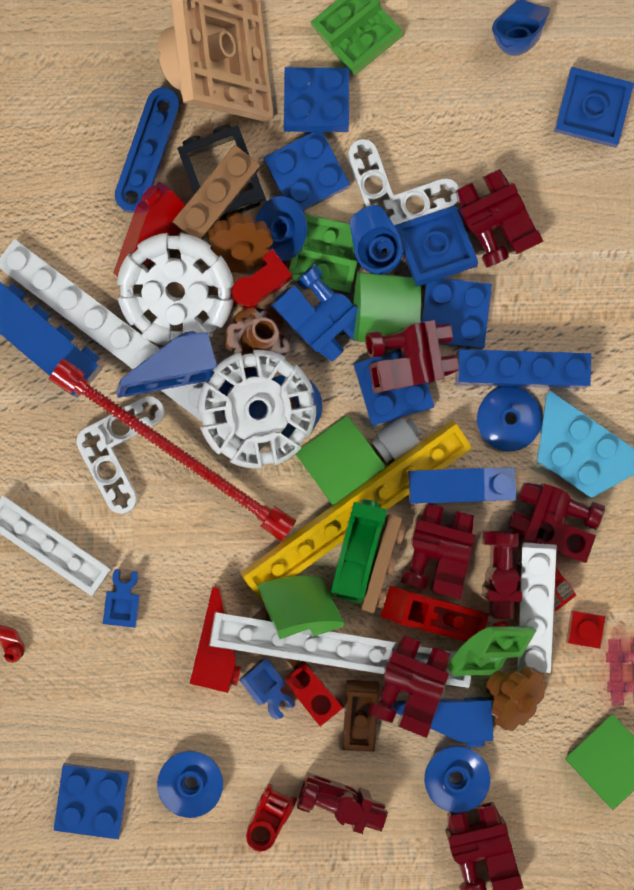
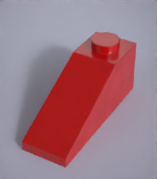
[113,182,185,277]
[189,585,241,693]
[381,585,489,641]

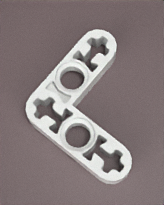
[348,139,459,225]
[76,396,165,514]

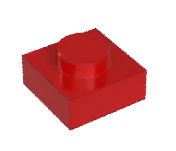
[566,610,606,649]

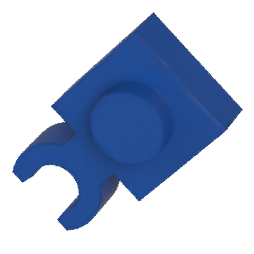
[103,569,141,628]
[239,658,295,720]

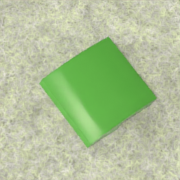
[311,0,403,76]
[289,213,358,293]
[353,272,421,342]
[296,415,386,505]
[258,575,344,639]
[447,627,536,676]
[565,714,634,810]

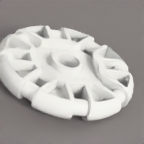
[117,233,234,346]
[198,350,316,469]

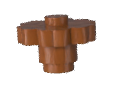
[208,212,273,273]
[224,308,291,372]
[486,666,547,731]

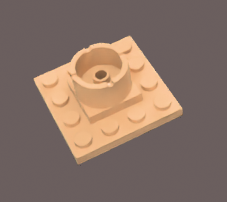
[158,0,274,121]

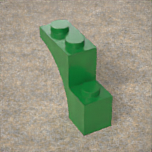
[330,499,387,604]

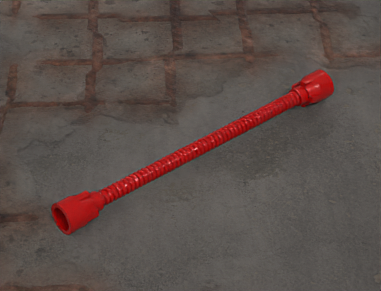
[48,358,296,541]

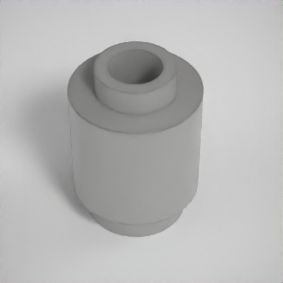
[371,417,421,463]

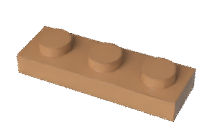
[173,145,261,240]
[361,514,406,613]

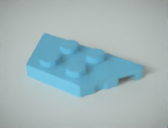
[536,390,634,498]

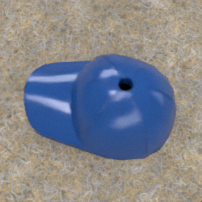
[492,0,550,56]
[350,205,404,274]

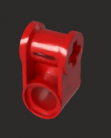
[246,783,298,852]

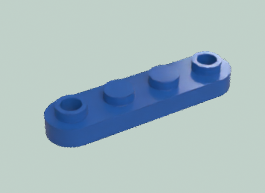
[115,87,180,213]

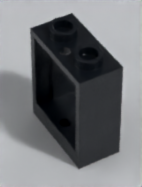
[177,124,266,221]

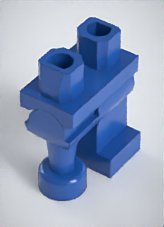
[269,264,357,361]

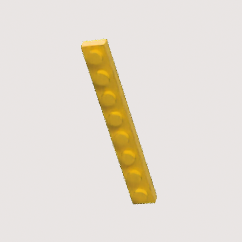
[240,420,472,601]

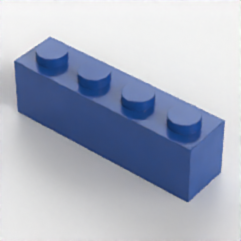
[0,282,103,398]
[455,349,591,389]

